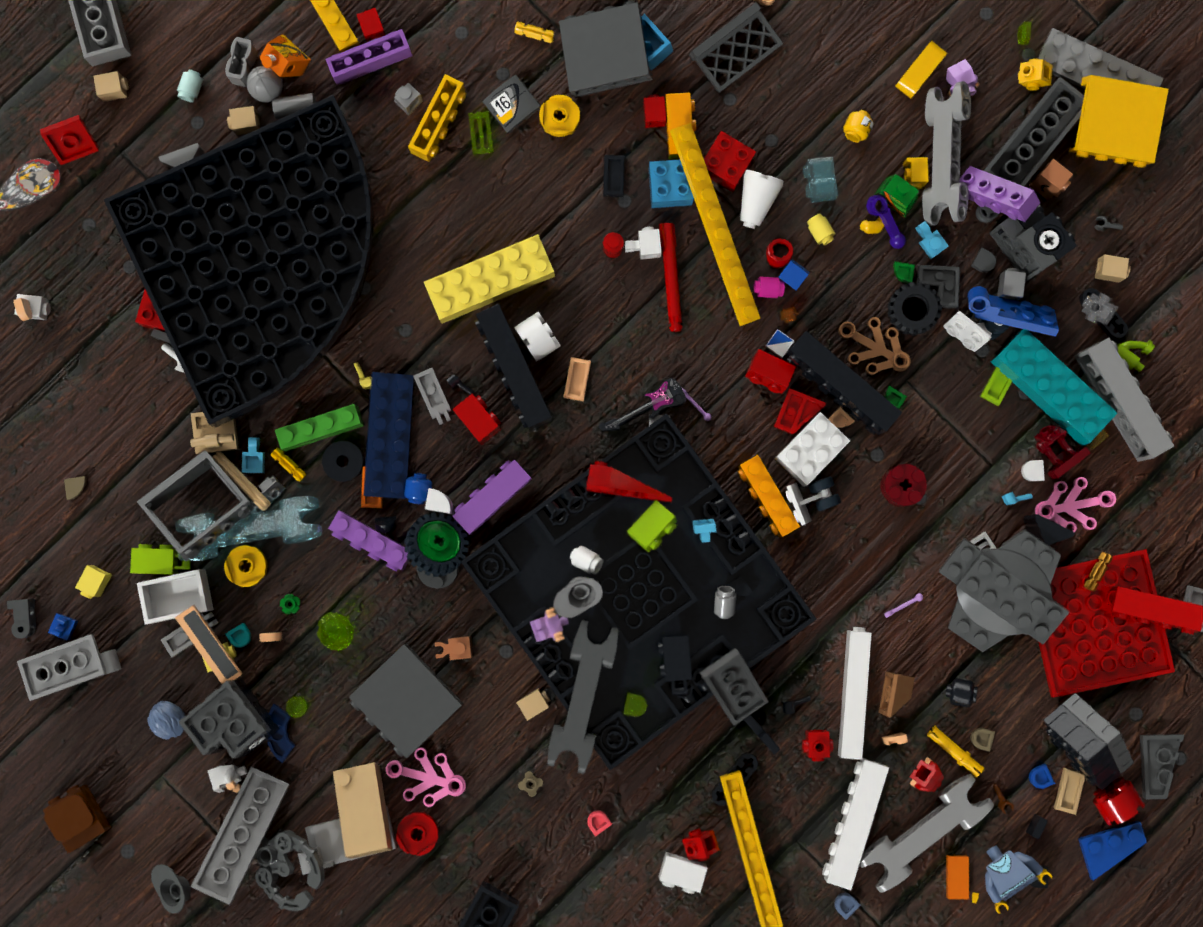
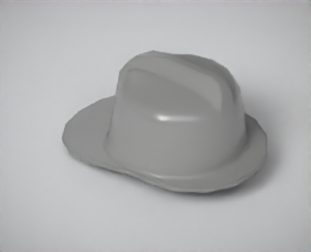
[554,577,603,618]

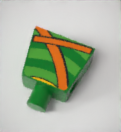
[874,174,919,218]

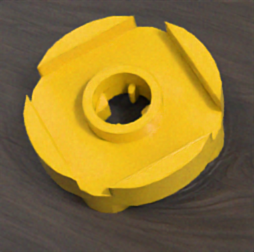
[539,95,580,137]
[224,545,268,587]

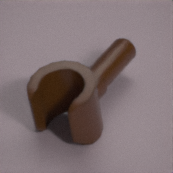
[993,783,1014,814]

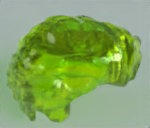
[317,612,354,651]

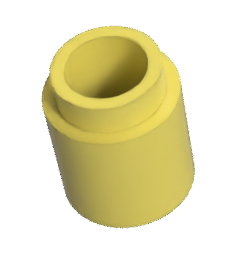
[807,213,836,245]

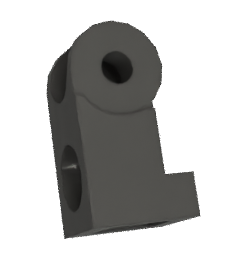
[7,598,36,639]

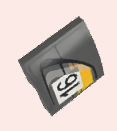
[482,75,541,133]

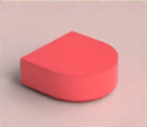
[587,810,612,837]

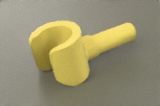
[354,362,371,389]

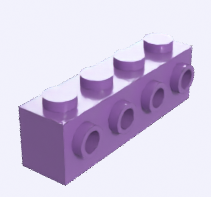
[326,29,412,86]
[960,166,1040,222]
[453,460,532,535]
[328,511,409,572]

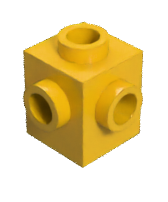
[1018,59,1053,90]

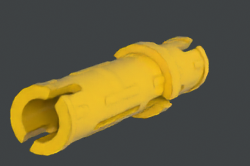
[927,726,985,777]

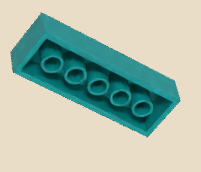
[991,329,1117,446]

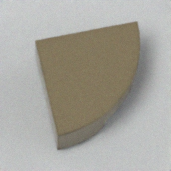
[64,476,87,500]

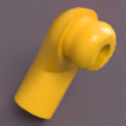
[860,217,884,234]

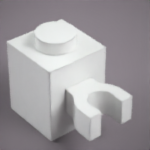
[625,227,662,260]

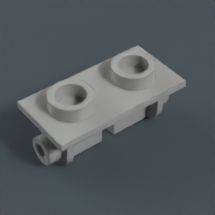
[246,475,286,516]

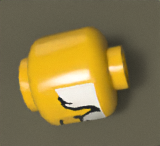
[843,110,873,143]

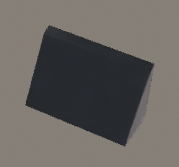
[1023,514,1075,545]

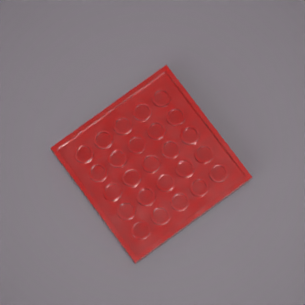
[1038,549,1175,698]

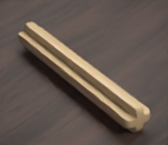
[212,452,271,511]

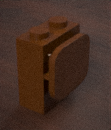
[43,784,112,854]

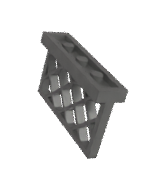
[689,2,783,93]

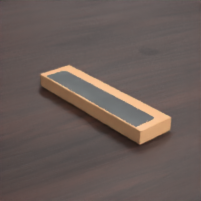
[175,605,243,684]

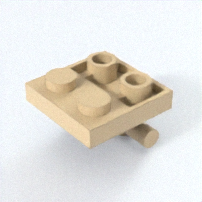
[190,412,239,455]

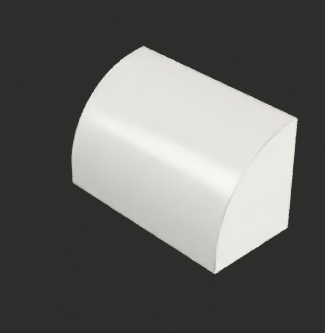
[425,488,454,515]

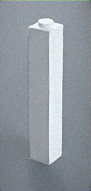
[838,627,871,760]

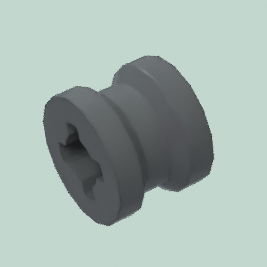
[975,206,998,223]

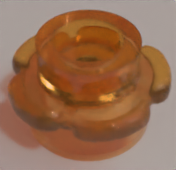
[780,307,800,323]

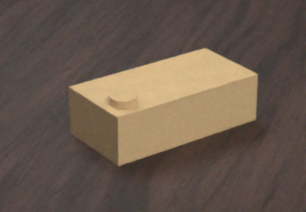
[333,762,393,859]

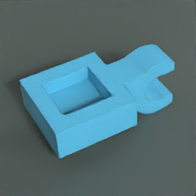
[915,221,949,259]
[242,437,265,473]

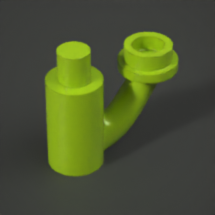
[1117,340,1155,372]

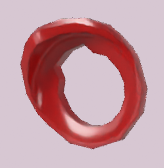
[766,238,793,268]

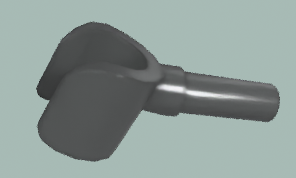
[1094,216,1123,231]

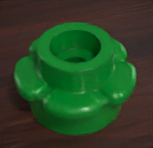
[280,594,301,614]

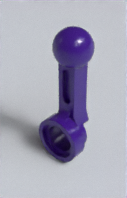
[866,195,906,249]

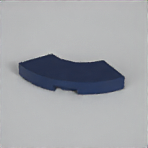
[267,704,296,763]

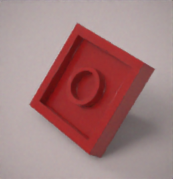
[40,115,99,165]

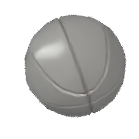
[246,66,283,102]

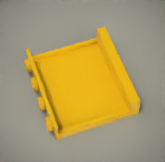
[1069,75,1169,168]

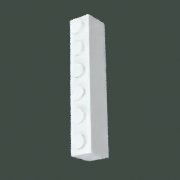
[822,758,889,890]

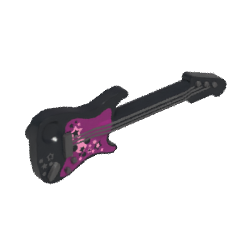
[599,378,686,432]

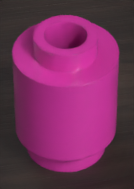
[754,276,785,298]

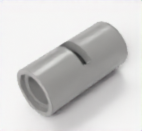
[272,93,316,119]

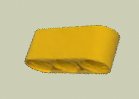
[895,41,947,99]

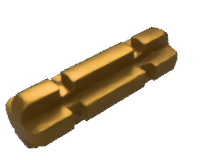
[1084,552,1113,591]

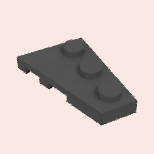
[1140,734,1184,799]

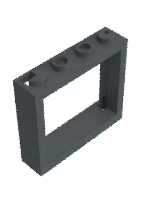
[137,450,254,561]

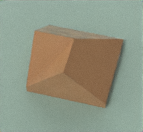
[879,672,915,717]

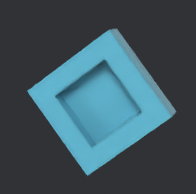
[692,519,716,543]

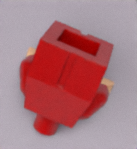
[910,757,944,792]

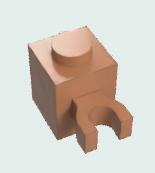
[435,636,473,660]

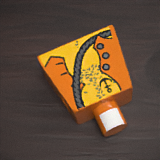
[260,34,311,77]

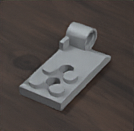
[17,634,122,701]
[297,806,397,874]

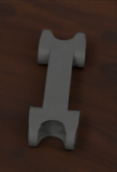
[547,620,618,774]

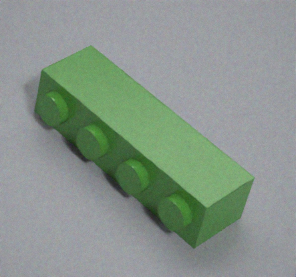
[275,404,364,451]

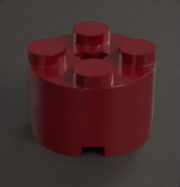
[880,464,927,507]

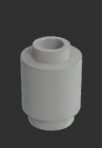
[714,586,736,619]

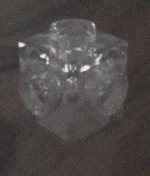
[1082,293,1118,325]

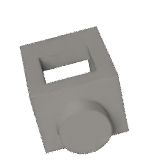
[394,83,423,115]

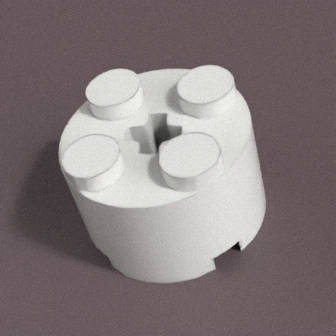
[514,312,561,362]

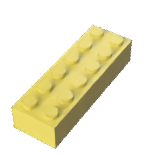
[424,234,555,324]

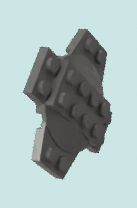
[939,529,1070,652]

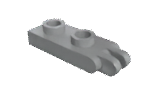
[414,368,452,425]
[161,612,218,657]

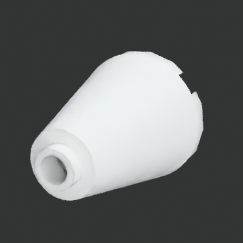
[740,170,784,229]

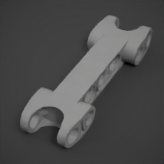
[922,81,971,226]
[859,774,994,893]

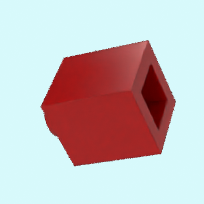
[356,8,386,42]
[643,94,666,128]

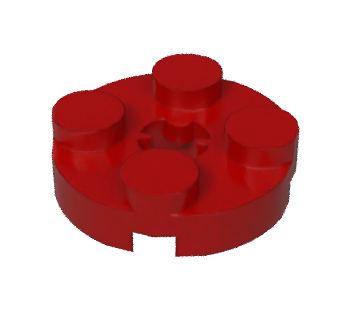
[396,812,439,856]

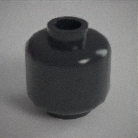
[946,678,978,708]

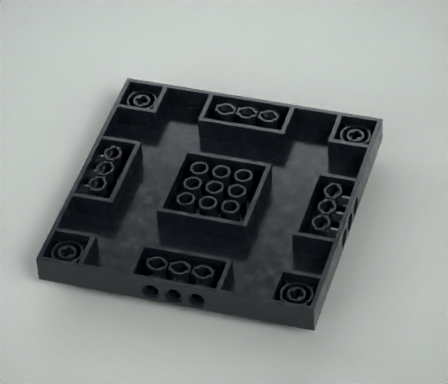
[461,413,816,770]

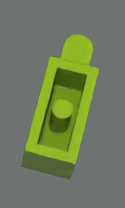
[130,544,191,574]

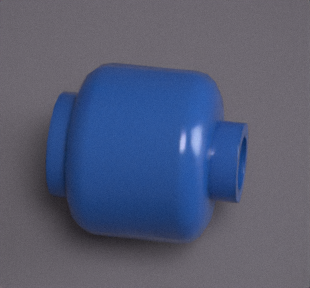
[404,473,433,504]

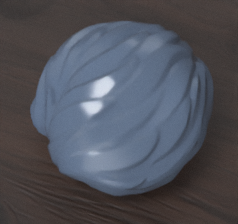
[147,701,186,739]

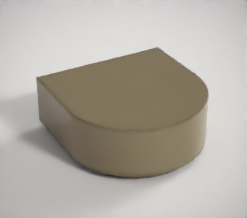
[970,728,995,752]

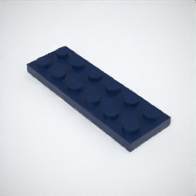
[363,372,414,499]

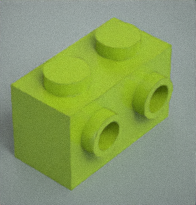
[627,500,677,553]

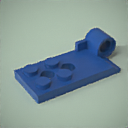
[967,286,1059,337]

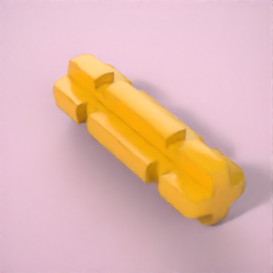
[515,22,554,43]
[271,448,306,482]

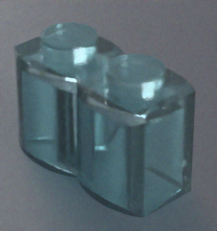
[803,157,838,203]

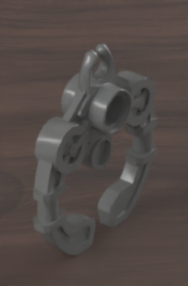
[255,830,325,911]

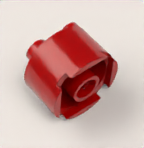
[1093,777,1145,825]

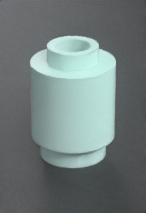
[177,70,203,102]

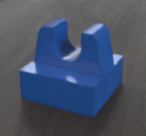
[48,613,78,641]

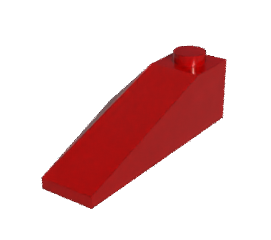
[586,461,672,503]

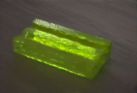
[468,111,494,155]

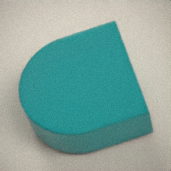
[225,623,251,648]

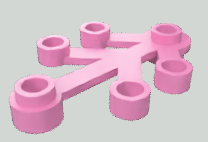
[1035,477,1116,532]
[386,747,466,807]

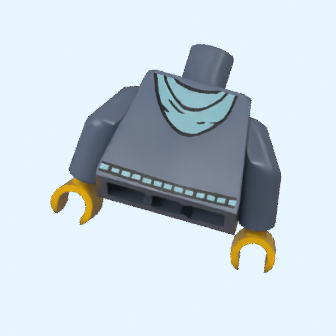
[985,845,1052,914]

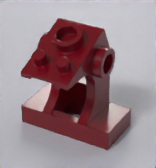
[1034,425,1091,479]

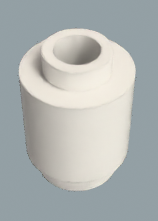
[570,546,603,574]

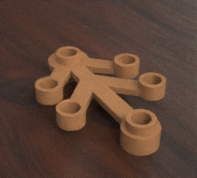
[838,317,911,376]

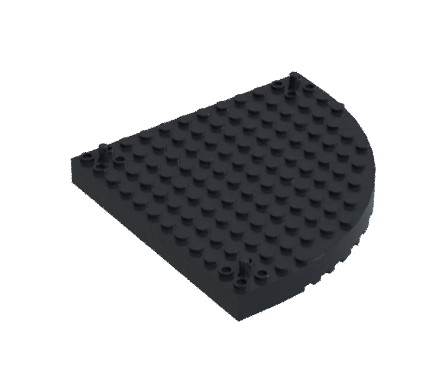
[103,95,374,428]

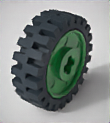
[404,513,469,577]

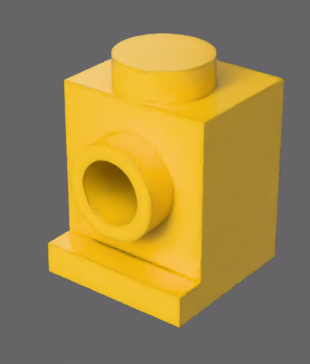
[903,157,928,190]

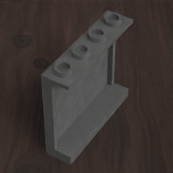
[559,1,653,97]
[349,643,464,758]

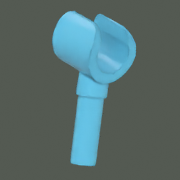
[1002,492,1033,505]

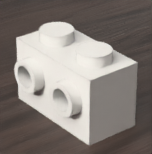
[659,852,707,894]

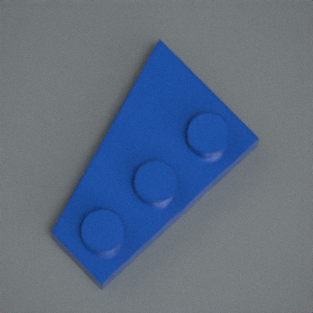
[1078,821,1147,881]

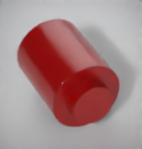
[603,232,624,258]

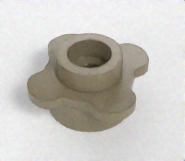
[518,771,543,797]

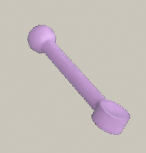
[682,388,712,421]
[884,593,923,618]

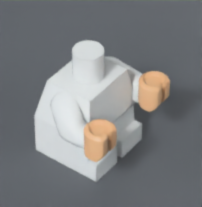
[208,765,247,793]

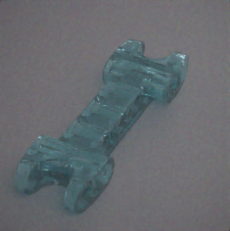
[175,496,322,561]

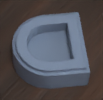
[834,893,861,920]

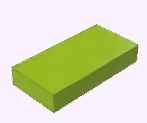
[980,367,1012,406]

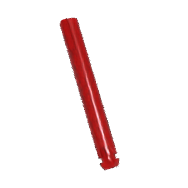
[659,223,682,332]

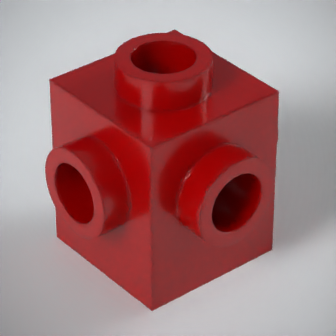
[802,730,833,761]
[682,829,720,862]

